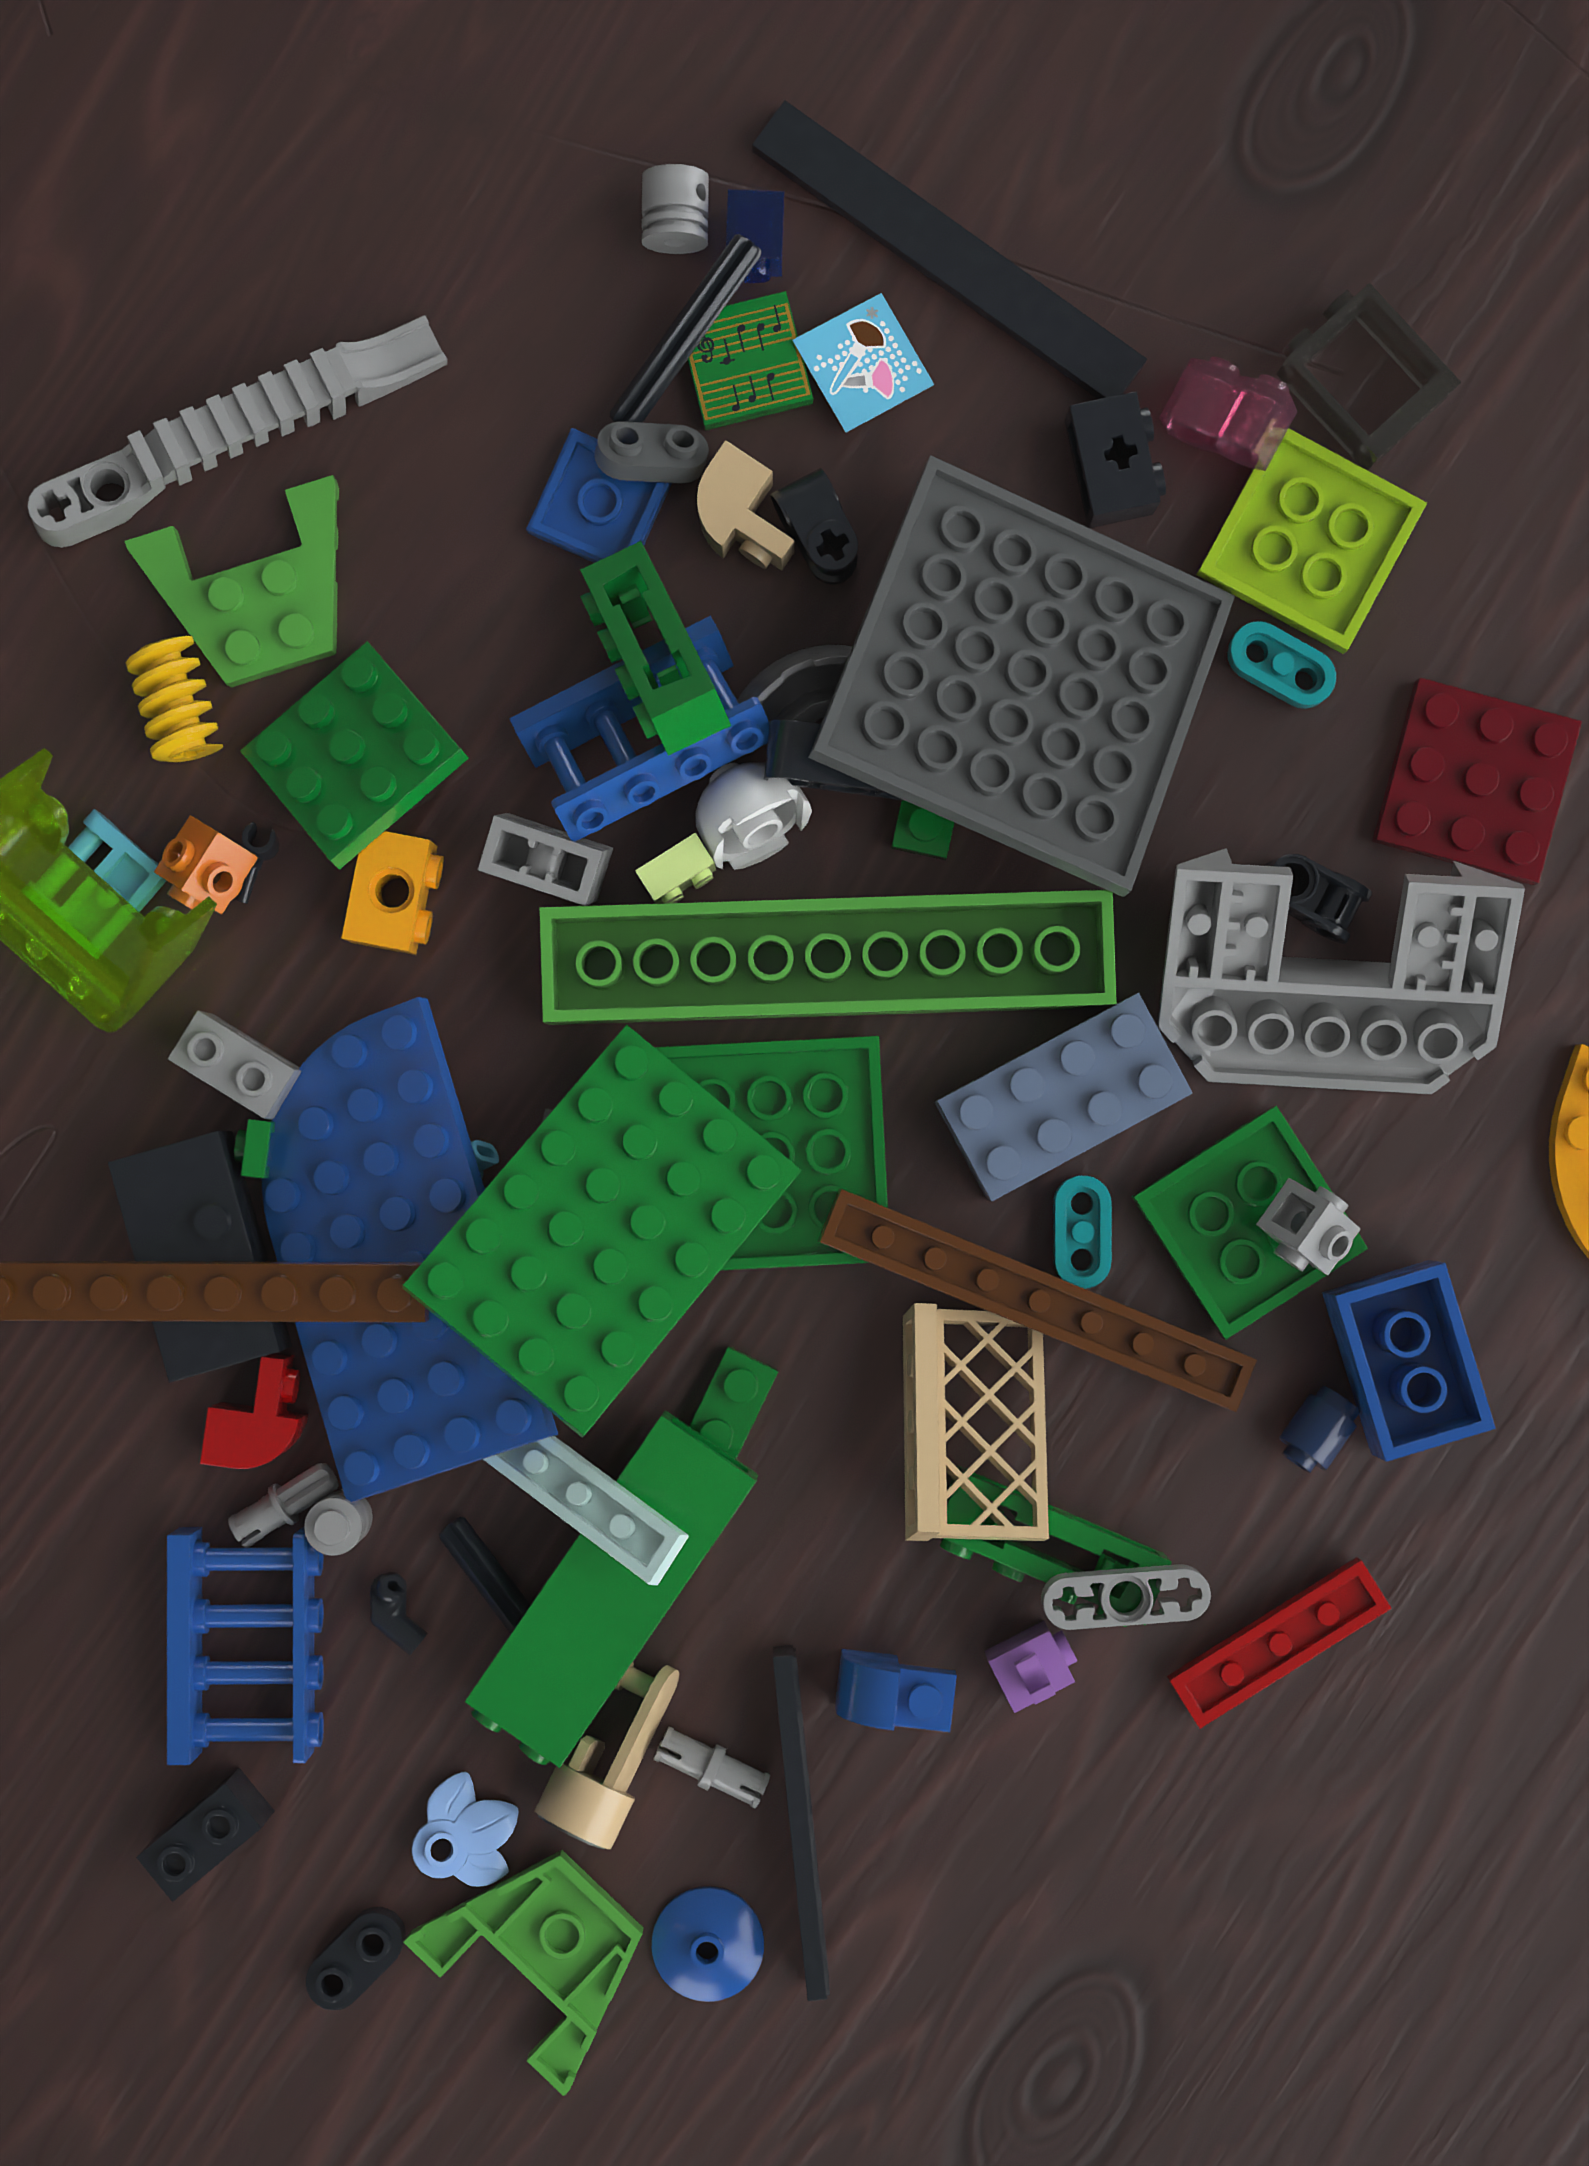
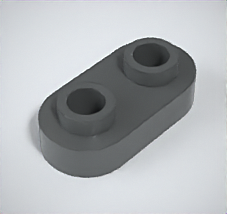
[595,422,709,483]

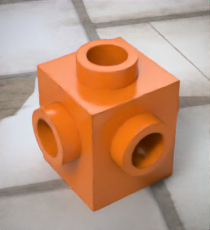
[154,815,258,914]

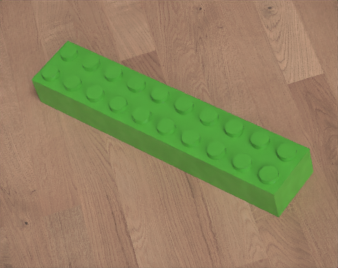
[540,890,1117,1025]

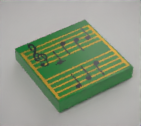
[688,291,813,431]

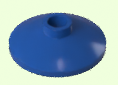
[652,1886,764,2002]

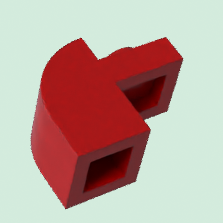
[200,1353,309,1469]

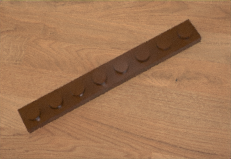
[817,1189,1257,1413]
[0,1261,429,1322]

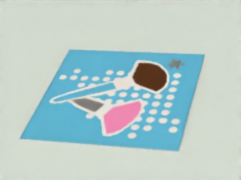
[792,293,934,432]

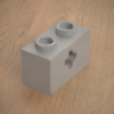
[478,813,613,906]
[168,1010,302,1119]

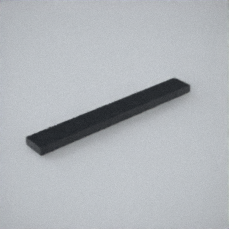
[752,100,1147,399]

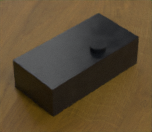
[108,1131,292,1383]

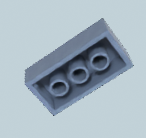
[934,993,1193,1202]

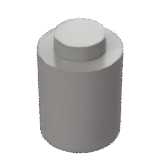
[304,1489,373,1556]

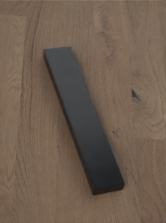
[773,1645,830,2001]

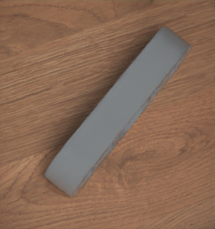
[1041,1564,1211,1630]

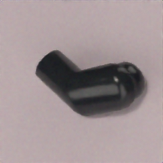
[370,1572,428,1655]

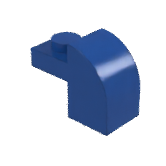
[835,1649,957,1732]

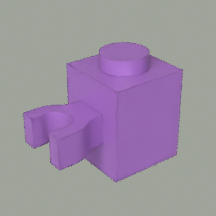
[984,1621,1077,1713]

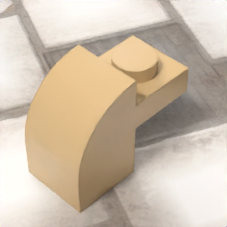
[697,440,794,571]

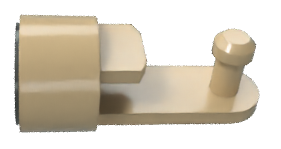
[534,1662,679,1850]

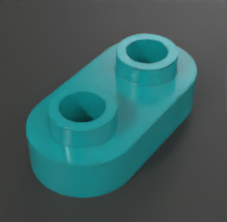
[1227,621,1336,709]
[1053,1175,1112,1289]

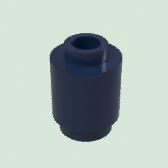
[1279,1385,1360,1473]

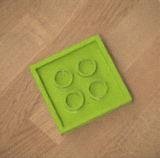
[1196,423,1427,654]

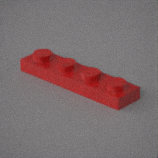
[1167,1557,1392,1729]

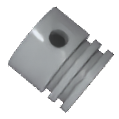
[642,164,709,254]

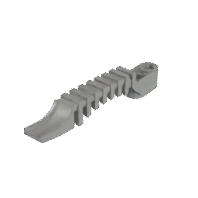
[28,315,447,548]

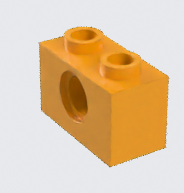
[341,831,444,955]

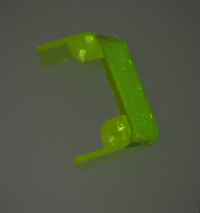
[0,748,217,1032]

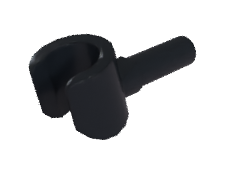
[234,822,280,904]

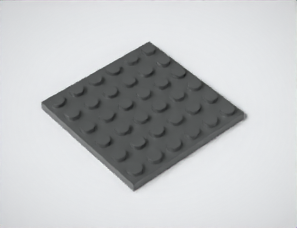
[808,455,1235,897]

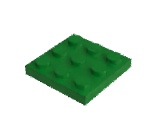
[240,641,469,870]
[1131,1106,1368,1340]

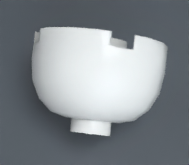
[696,762,812,870]

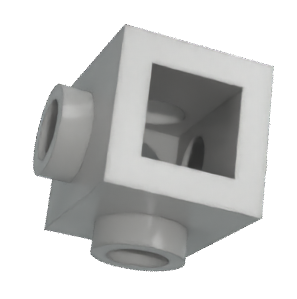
[1256,1178,1360,1275]

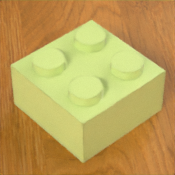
[635,832,716,904]

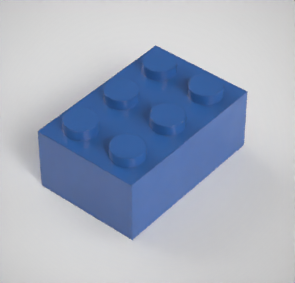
[1322,1260,1496,1462]

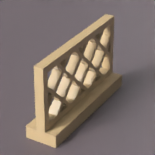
[903,1303,1049,1541]

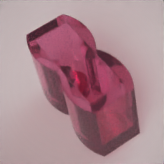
[1160,357,1297,471]

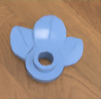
[411,1771,519,1887]

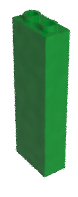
[465,1410,758,1768]

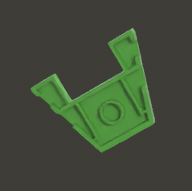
[125,475,339,688]
[403,1850,644,2096]

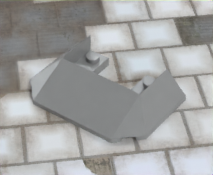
[1157,848,1525,1094]

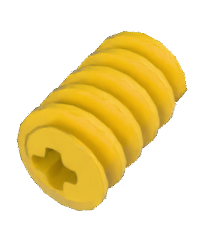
[126,636,223,762]

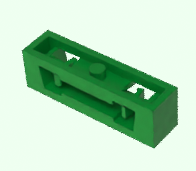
[580,541,731,756]
[939,1465,1172,1627]

